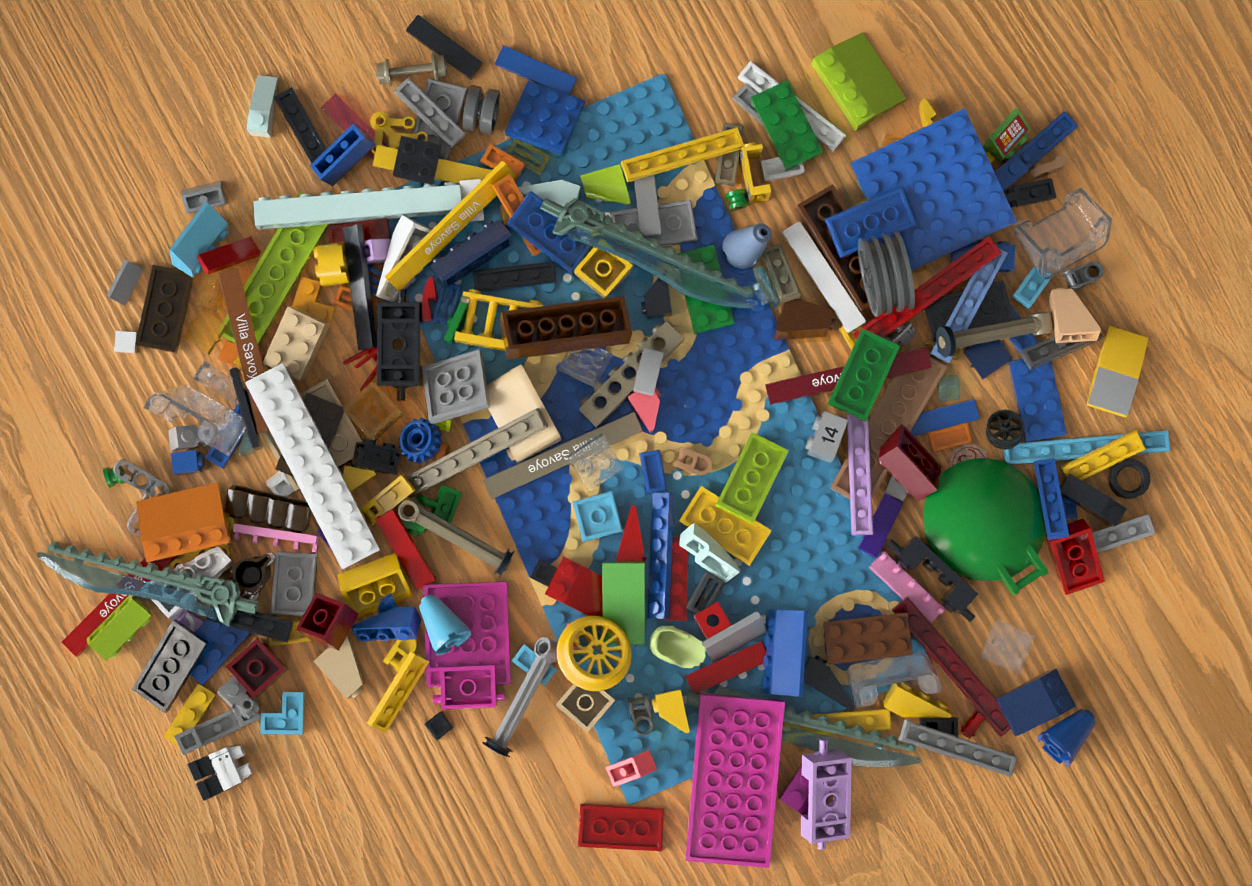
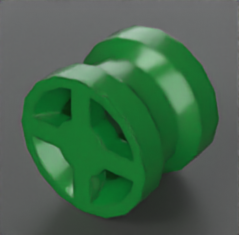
[726,189,750,211]
[103,466,126,488]

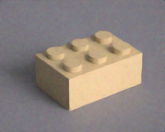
[263,306,330,381]

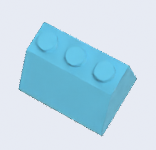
[169,202,229,277]

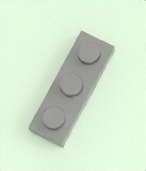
[1092,514,1155,553]

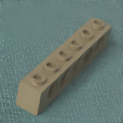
[579,321,684,429]

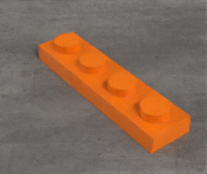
[491,174,541,256]

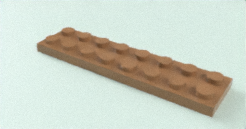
[830,346,947,500]

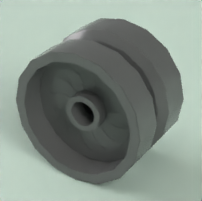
[463,85,500,135]

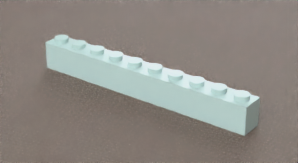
[253,182,462,230]

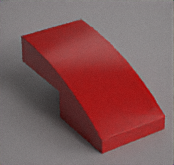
[422,277,437,323]

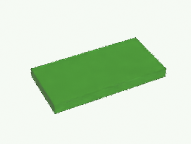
[602,561,645,645]

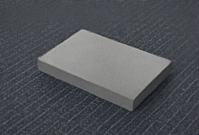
[270,551,318,616]
[703,611,767,663]

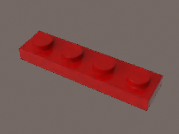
[666,537,688,621]

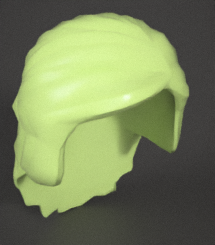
[650,625,706,668]

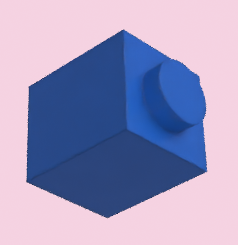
[171,450,204,475]

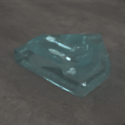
[752,265,781,308]

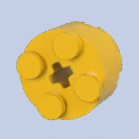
[313,242,349,286]

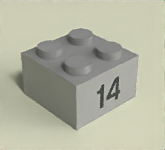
[805,411,848,463]

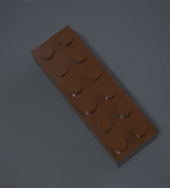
[796,184,870,313]
[500,296,632,360]

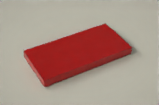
[578,804,664,851]

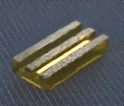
[506,139,551,175]

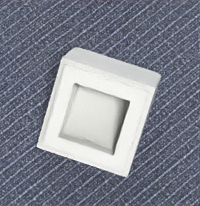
[266,471,294,497]

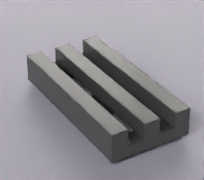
[686,571,724,614]

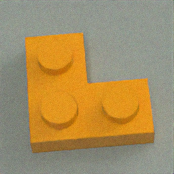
[292,277,336,328]

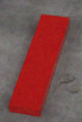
[375,508,436,590]
[685,641,766,694]

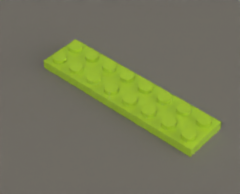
[217,192,329,346]

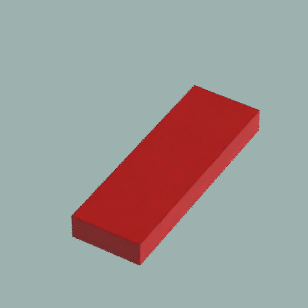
[197,236,261,275]

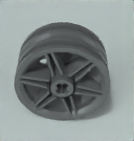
[858,230,915,317]

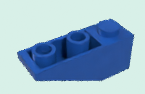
[351,607,421,642]

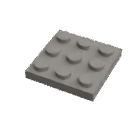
[422,350,490,424]

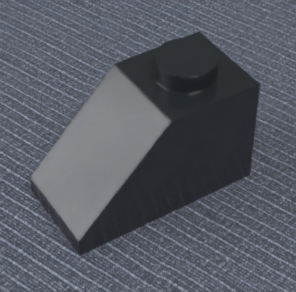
[641,272,672,319]

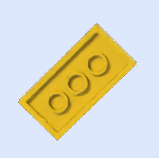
[679,486,772,566]

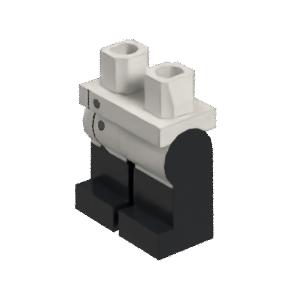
[187,745,254,801]

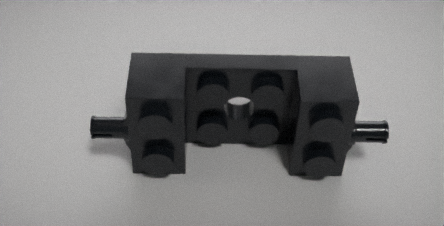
[377,289,423,401]
[886,536,978,622]

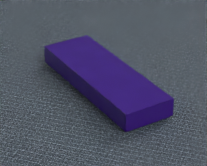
[857,493,903,558]

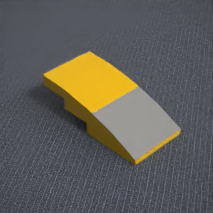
[1087,326,1148,418]

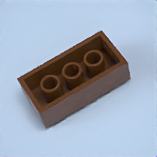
[823,613,913,664]

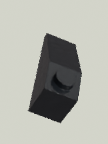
[1060,474,1127,526]
[804,655,855,711]

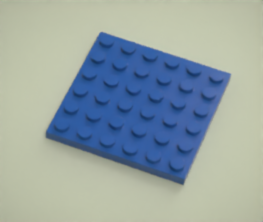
[850,108,1017,271]

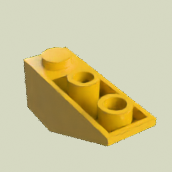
[882,680,952,718]

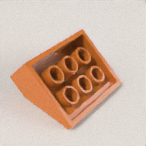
[136,482,233,563]

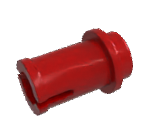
[960,711,985,739]

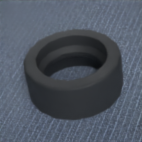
[1108,459,1151,499]

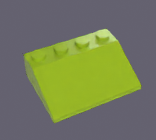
[811,32,907,132]

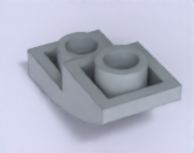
[633,348,664,396]

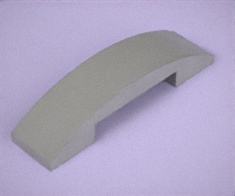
[174,706,261,755]

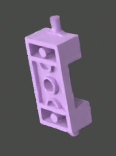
[801,738,852,850]

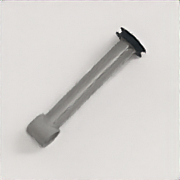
[482,637,558,757]

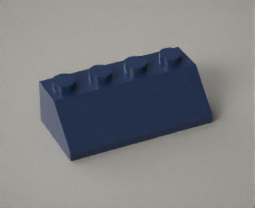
[430,220,513,290]

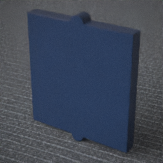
[963,340,1012,380]

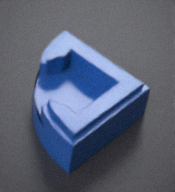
[378,593,398,614]

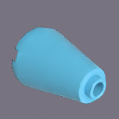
[419,595,471,655]

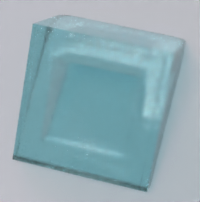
[937,375,960,402]
[238,431,257,457]

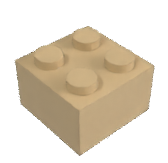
[556,684,615,733]

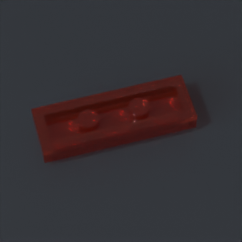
[327,218,391,245]

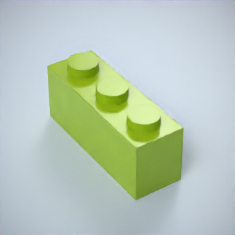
[87,594,151,661]

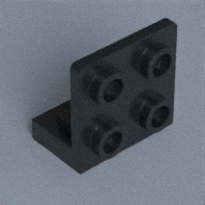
[393,136,442,185]

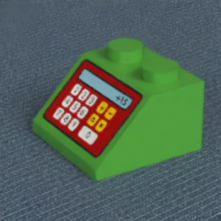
[983,108,1030,163]

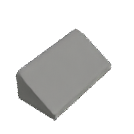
[181,181,226,214]
[107,260,143,305]

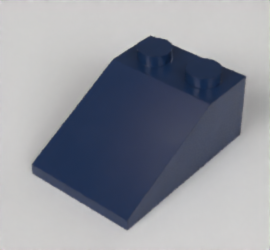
[996,669,1076,737]

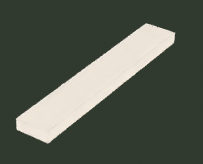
[738,61,846,152]
[782,221,866,334]

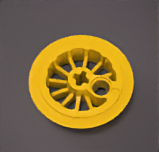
[557,616,632,691]

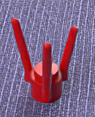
[343,348,377,392]

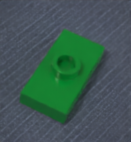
[444,302,468,345]

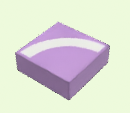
[177,609,203,632]

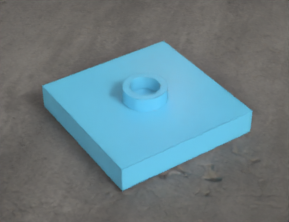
[572,491,623,542]

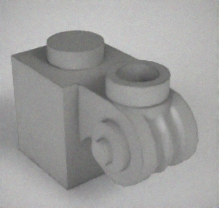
[168,425,215,451]
[217,676,260,719]

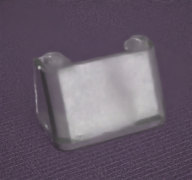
[1014,188,1112,279]
[143,384,245,456]
[847,652,942,708]

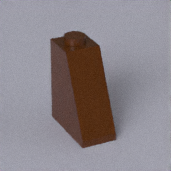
[773,298,836,340]

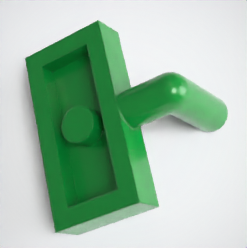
[416,485,462,523]

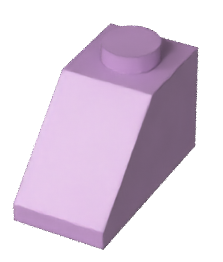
[364,239,391,265]

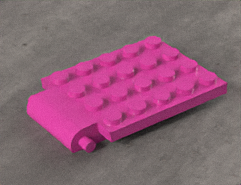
[424,582,511,709]

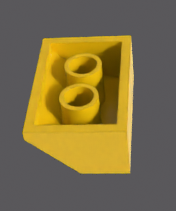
[337,553,413,618]
[651,689,690,733]

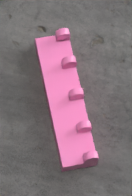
[233,524,320,553]
[869,551,946,623]

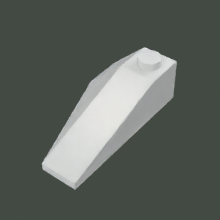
[376,215,432,302]
[142,546,232,621]

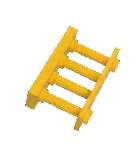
[454,289,544,357]

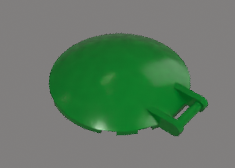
[923,458,1049,596]

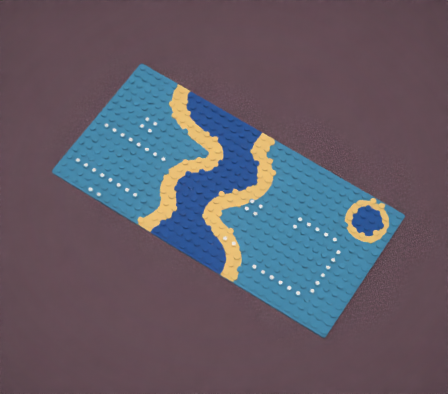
[374,74,932,804]

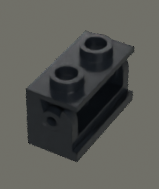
[351,439,402,474]

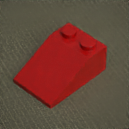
[1045,519,1105,595]
[545,556,603,617]

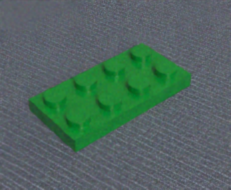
[750,80,823,171]
[677,245,735,335]
[827,328,900,422]

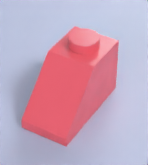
[628,388,661,433]
[605,750,657,787]

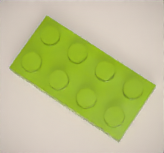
[715,432,789,524]

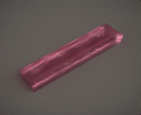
[321,94,388,161]

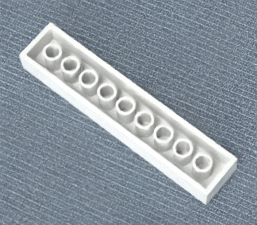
[245,363,381,569]

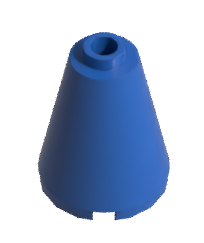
[1038,709,1096,767]

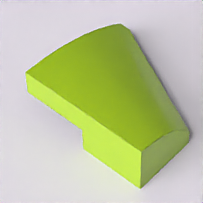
[580,164,631,206]

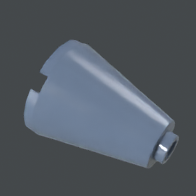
[722,223,772,269]

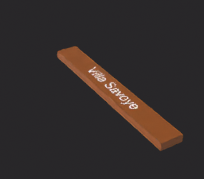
[218,268,270,434]

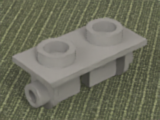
[884,322,916,353]

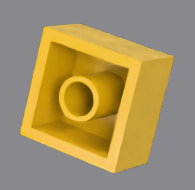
[574,239,633,298]

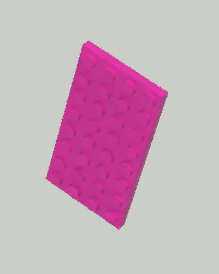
[685,693,785,868]

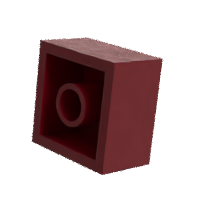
[296,593,359,651]
[226,638,289,698]

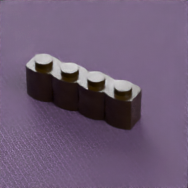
[225,485,312,533]

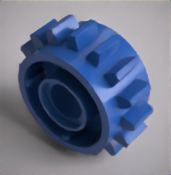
[399,417,443,464]

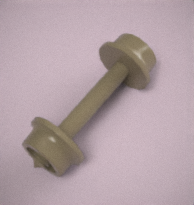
[375,53,449,86]

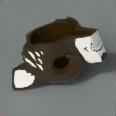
[222,552,276,601]

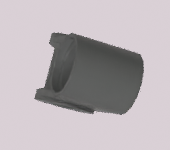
[1061,261,1104,291]
[627,694,653,735]

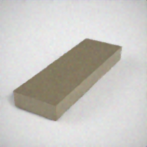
[715,123,743,187]
[762,244,801,303]

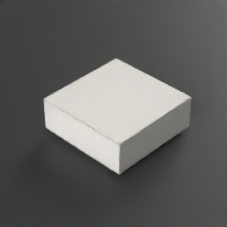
[114,331,137,353]

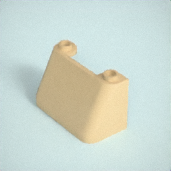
[487,364,561,464]

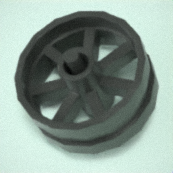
[985,410,1024,450]

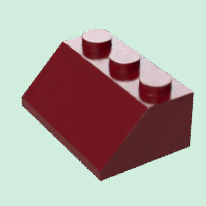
[878,424,942,501]

